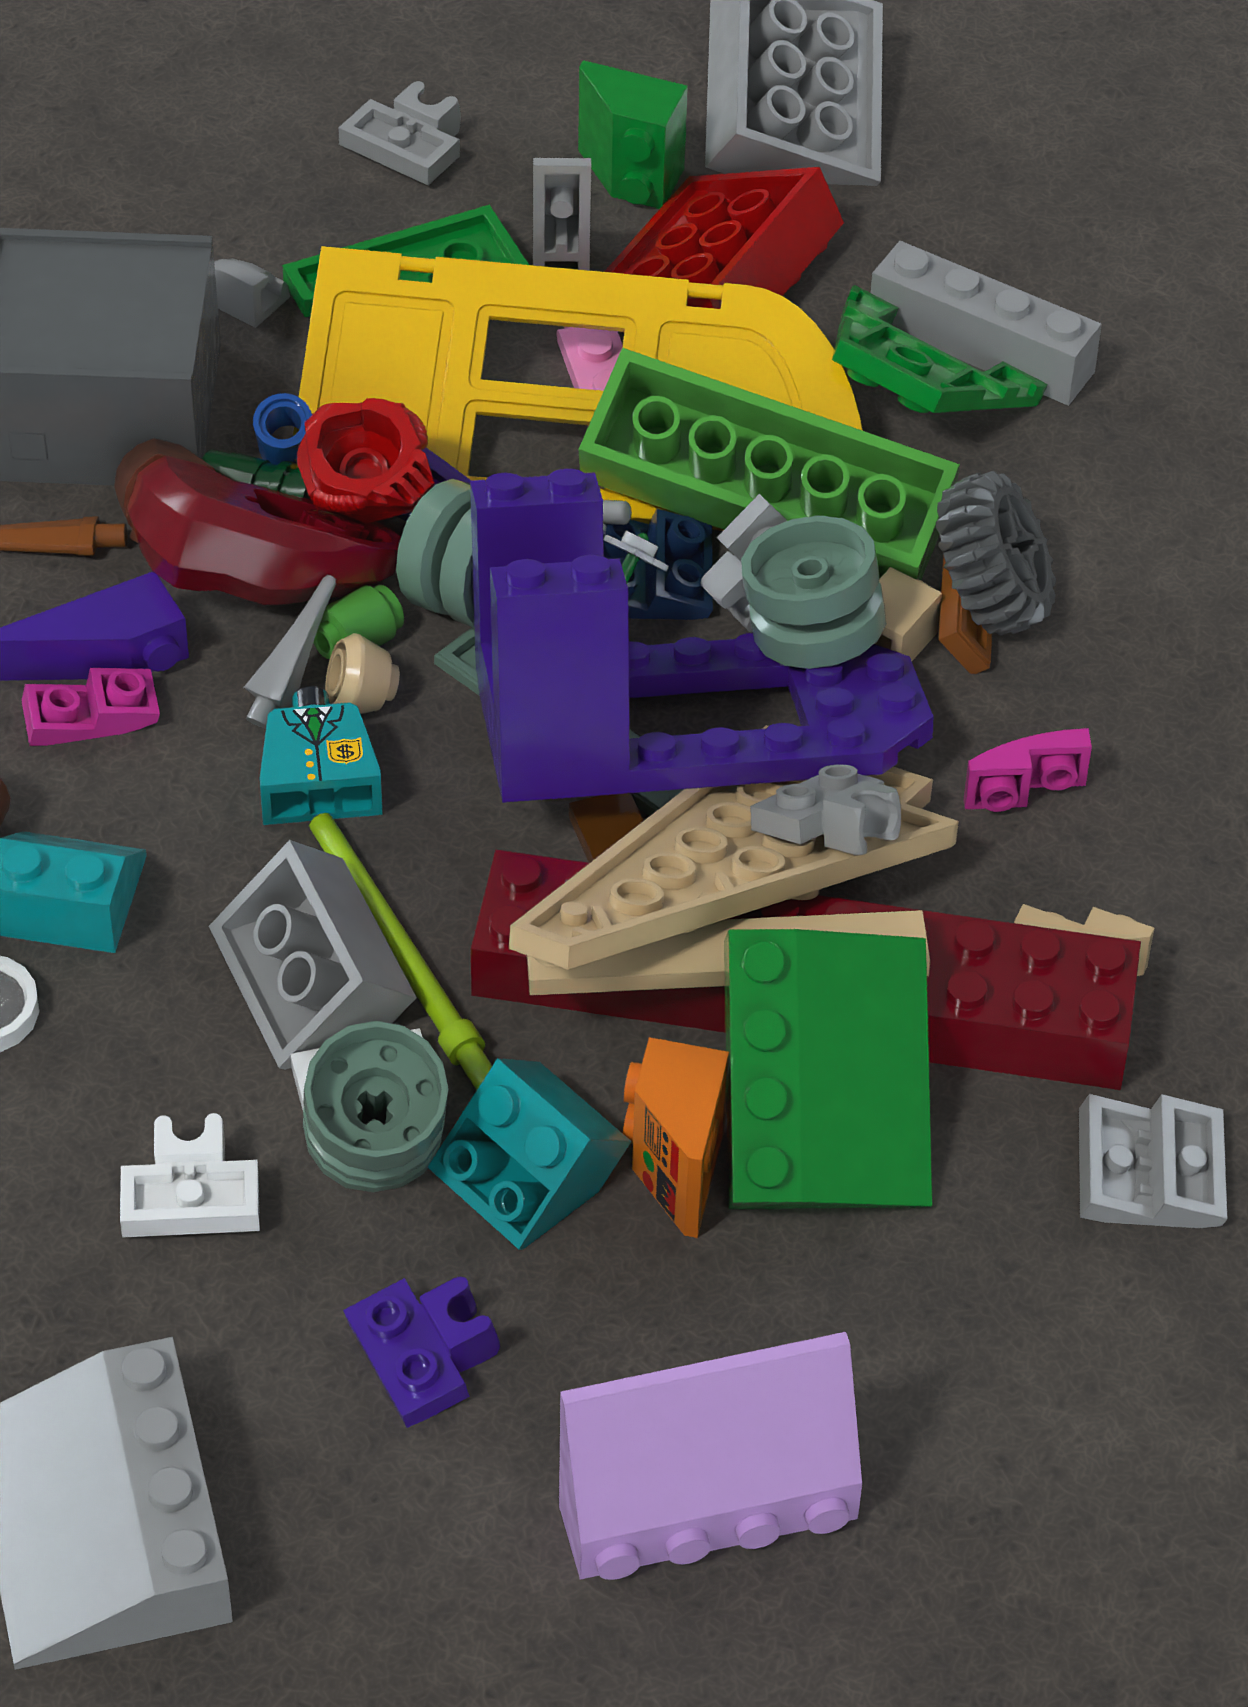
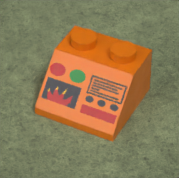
[623,1037,729,1238]

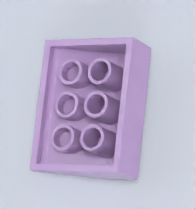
[559,1332,862,1580]

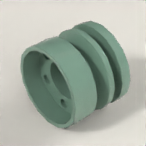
[303,1021,449,1192]

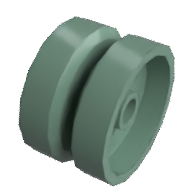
[396,479,475,628]
[741,515,886,669]

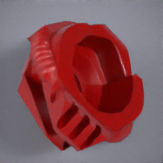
[297,398,434,524]

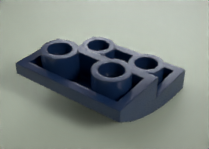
[603,509,713,620]

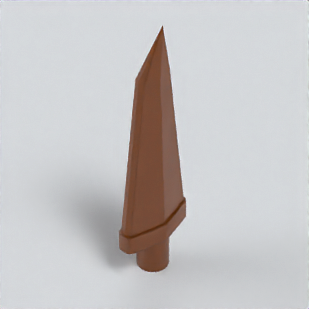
[0,516,128,556]

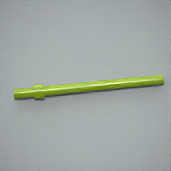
[309,813,492,1090]

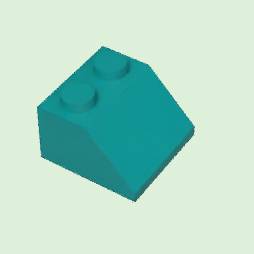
[0,831,147,953]

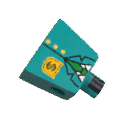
[260,686,383,825]

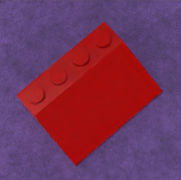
[604,167,844,309]

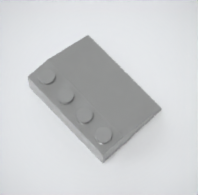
[705,0,883,186]
[0,1337,233,1670]

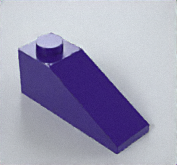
[0,572,189,681]

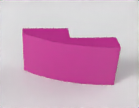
[22,668,160,746]
[964,728,1092,812]

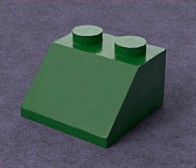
[578,60,688,209]

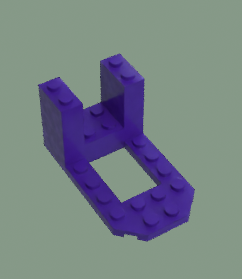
[470,469,934,803]

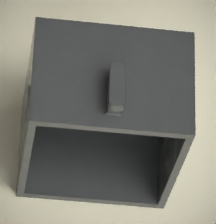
[0,228,221,486]

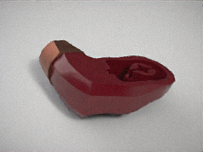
[114,438,401,605]

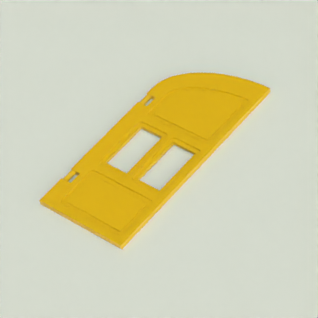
[293,246,863,531]

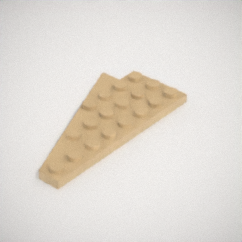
[509,725,959,970]

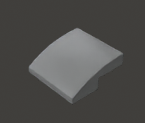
[1079,1094,1227,1228]

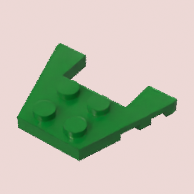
[832,285,1048,413]

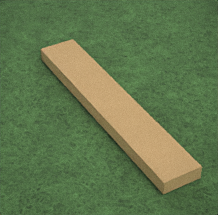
[527,910,930,995]

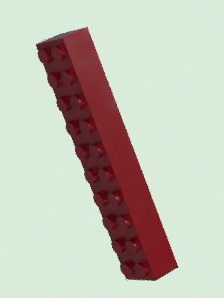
[471,849,1141,1090]

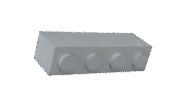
[871,241,1102,406]

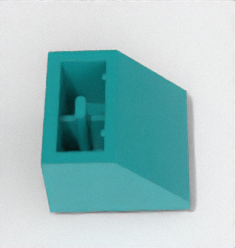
[428,1058,632,1250]

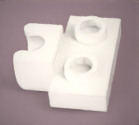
[120,1113,260,1237]

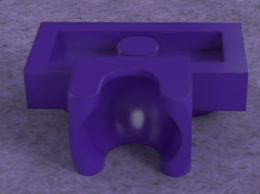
[343,1277,501,1428]

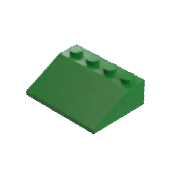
[724,929,932,1209]

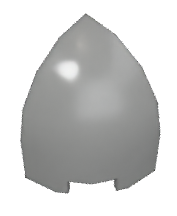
[214,258,290,328]

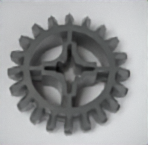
[936,471,1056,636]

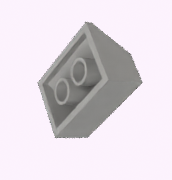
[209,840,417,1070]

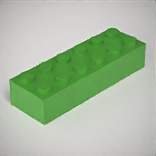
[578,348,960,580]

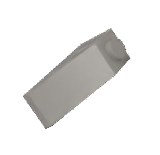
[533,158,591,271]

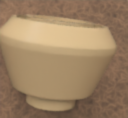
[325,633,400,714]

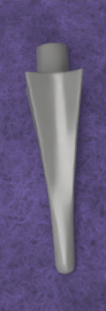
[243,575,336,729]

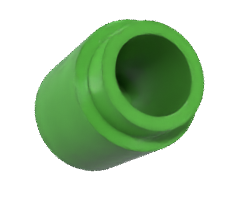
[313,585,404,659]

